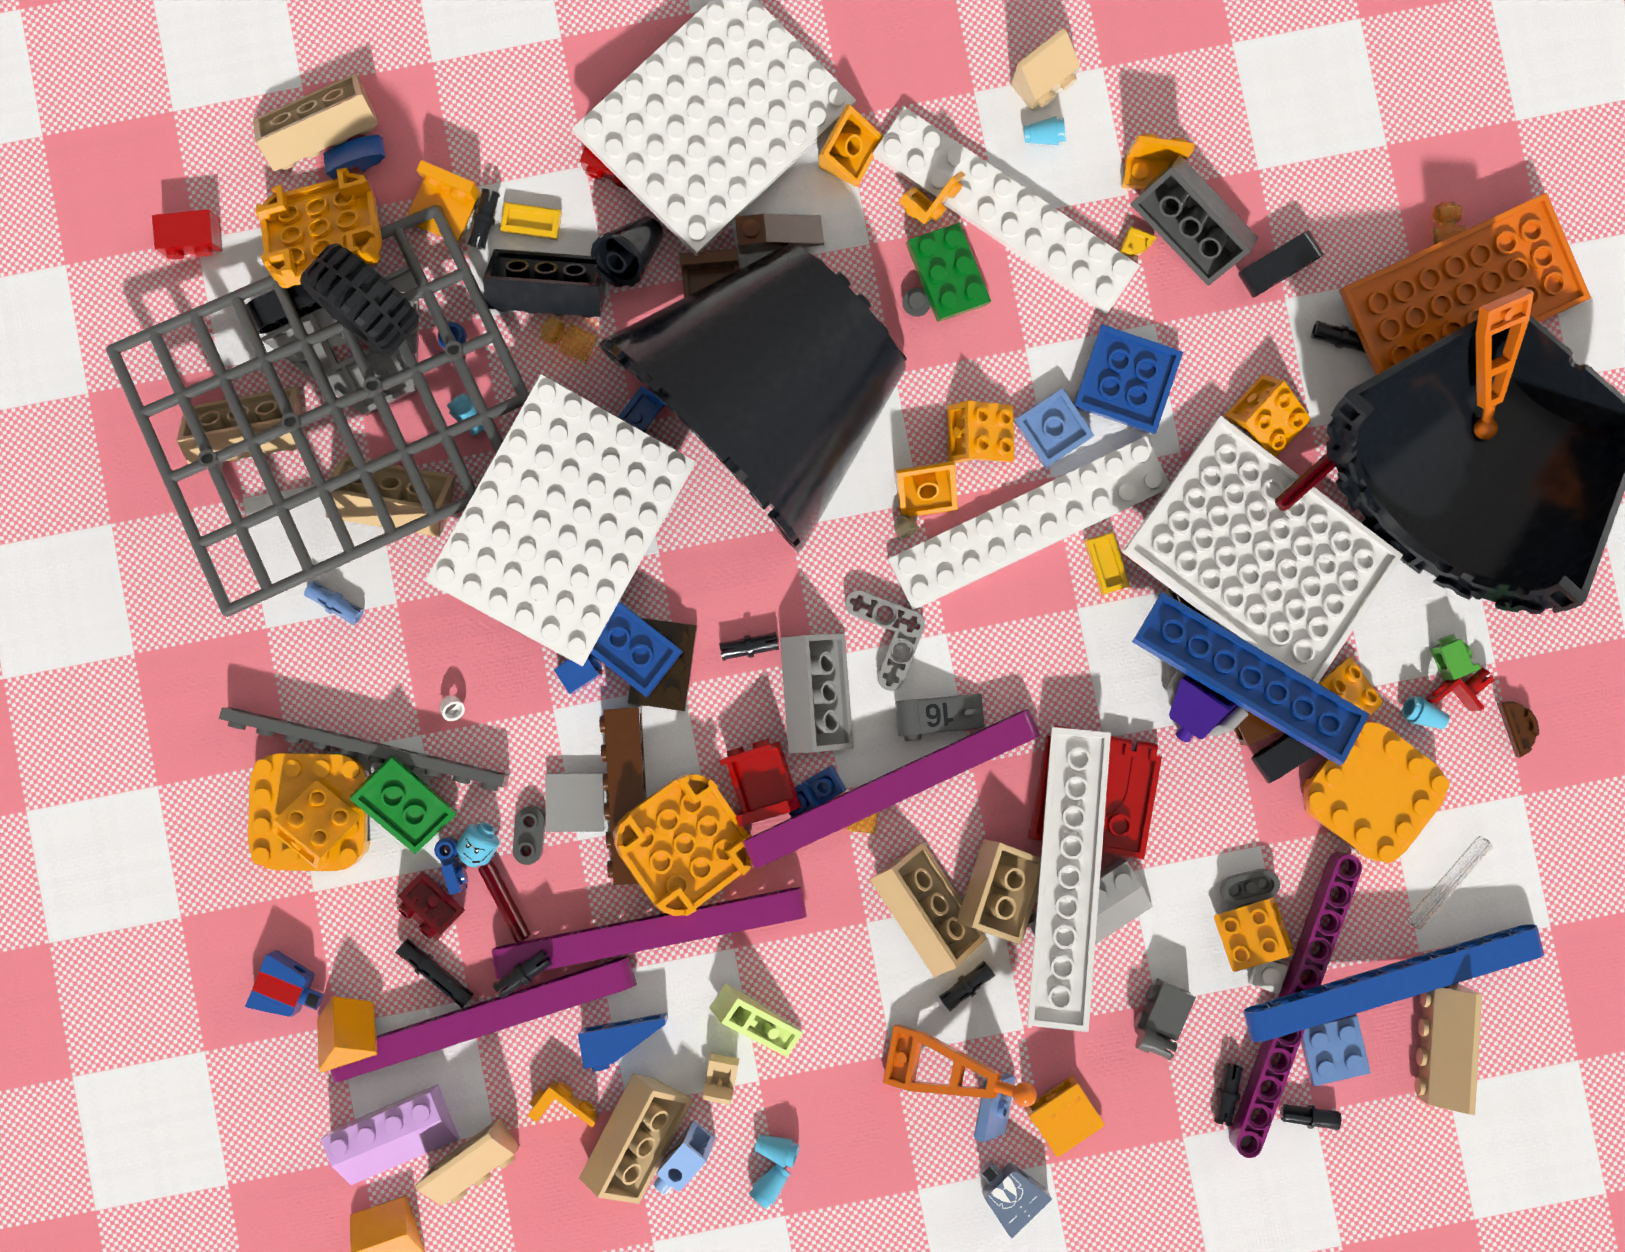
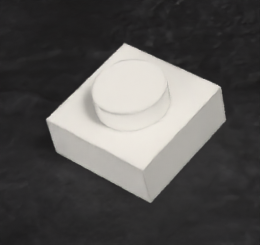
[1248,961,1288,994]

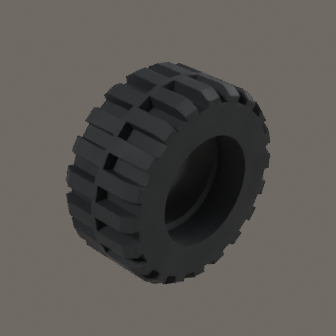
[300,243,419,356]

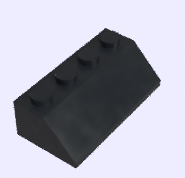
[483,249,606,318]

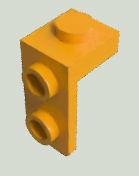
[899,171,966,224]
[528,1080,599,1127]

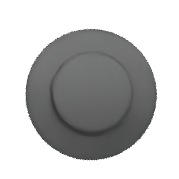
[903,288,930,317]

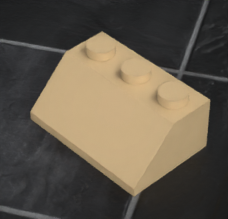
[956,839,1041,945]
[415,1118,519,1206]

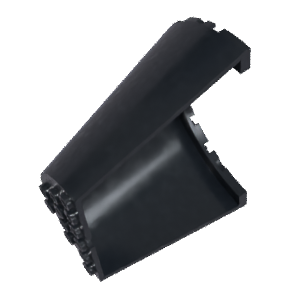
[598,243,907,553]
[1326,315,1625,614]

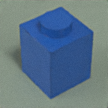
[554,654,602,694]

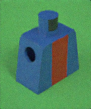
[245,950,324,1017]

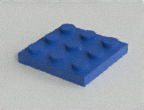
[1074,324,1183,434]

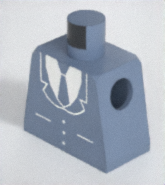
[979,1161,1052,1238]

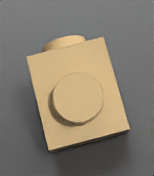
[702,1053,740,1105]

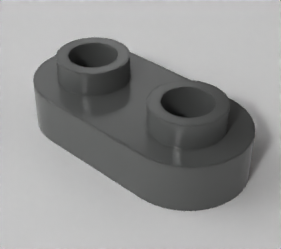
[513,806,546,865]
[1220,869,1280,906]

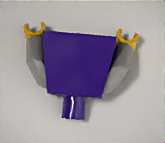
[1167,669,1248,742]

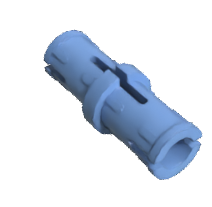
[304,580,364,625]

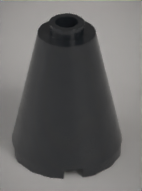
[591,217,663,288]

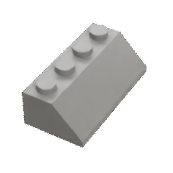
[780,634,853,753]
[1028,858,1153,944]

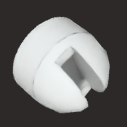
[439,695,465,721]

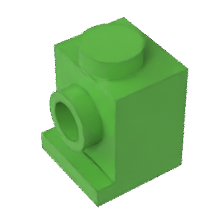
[1430,634,1481,680]

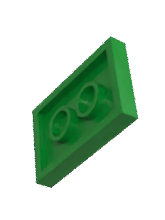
[906,222,991,322]
[350,755,457,854]

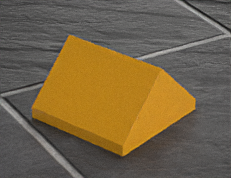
[819,104,883,187]
[894,461,958,517]
[317,996,378,1073]
[350,1195,425,1252]

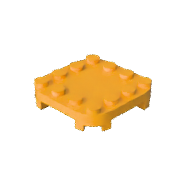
[255,168,382,288]
[1302,722,1450,863]
[248,753,371,871]
[613,774,752,916]

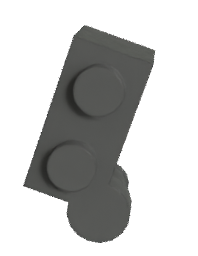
[1134,978,1196,1061]

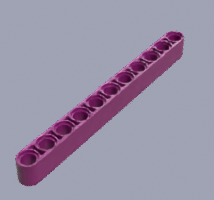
[742,709,1040,869]
[1229,852,1362,1158]
[491,887,807,979]
[330,956,637,1083]

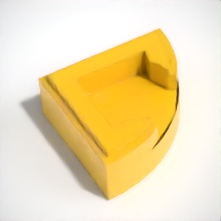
[1119,226,1157,257]

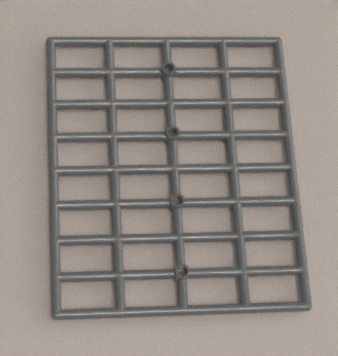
[106,205,529,617]

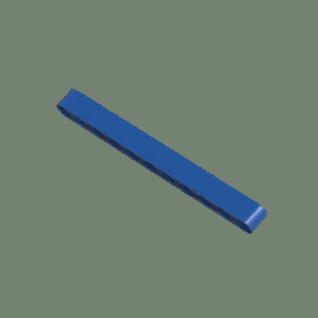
[1243,924,1544,1042]

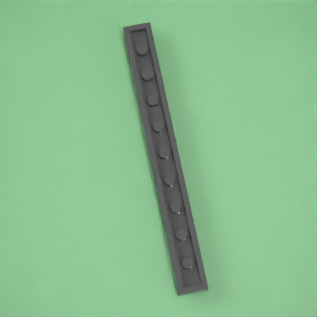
[219,707,510,791]

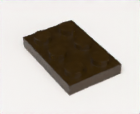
[628,618,697,711]

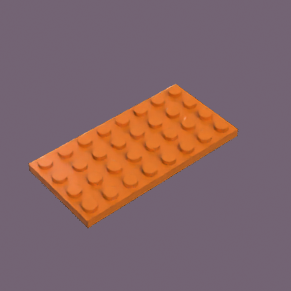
[1338,192,1591,375]

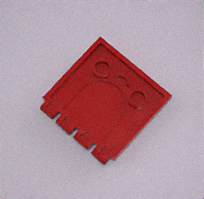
[1028,725,1162,859]

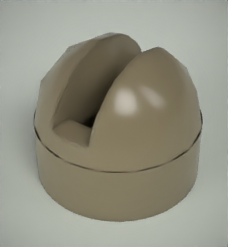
[894,515,919,539]

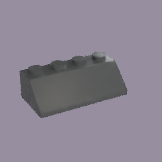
[1130,155,1258,286]

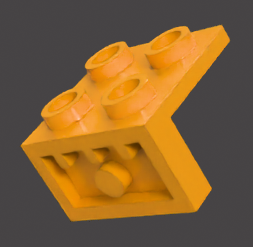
[1121,133,1195,191]
[407,160,481,243]
[1224,374,1310,457]
[947,400,1014,463]
[1318,657,1383,718]
[272,780,360,869]
[1214,897,1295,972]
[1024,1076,1105,1157]

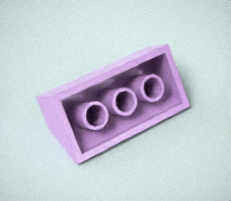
[321,1084,460,1185]

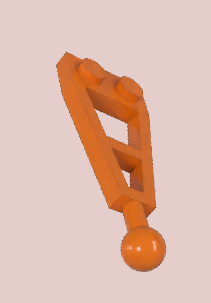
[1473,288,1534,440]
[883,1024,1037,1107]

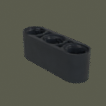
[1238,230,1324,298]
[246,284,323,334]
[1251,734,1318,783]

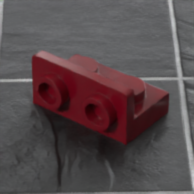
[396,871,465,941]

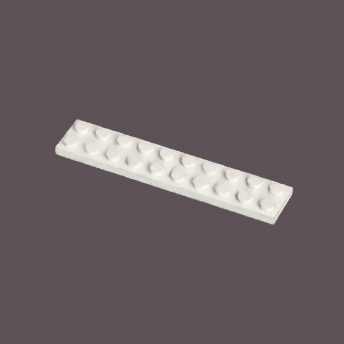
[872,107,1140,315]
[888,436,1170,611]
[1027,727,1111,1032]

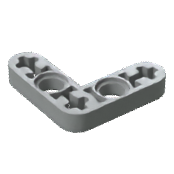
[845,590,925,691]

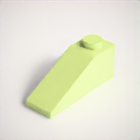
[709,983,803,1057]

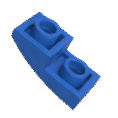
[323,135,386,180]
[789,765,847,818]

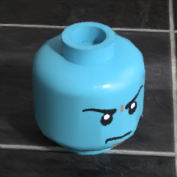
[456,822,500,868]

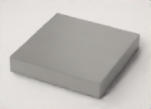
[546,773,605,832]

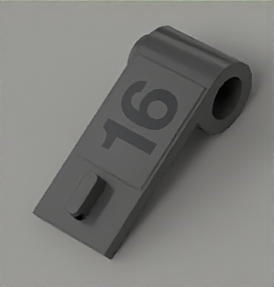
[895,693,985,741]

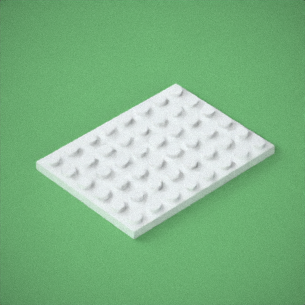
[572,0,856,256]
[425,374,696,666]
[1122,415,1403,683]

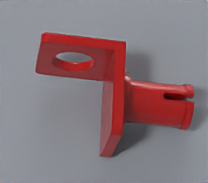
[1425,667,1494,711]

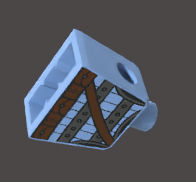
[654,1120,716,1194]

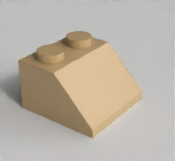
[1011,28,1080,111]

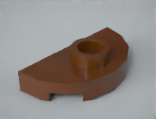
[1497,701,1539,758]

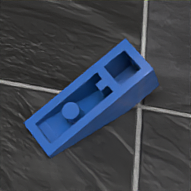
[578,1013,668,1071]

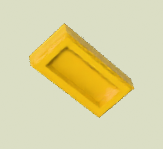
[500,202,562,241]
[1084,532,1130,595]

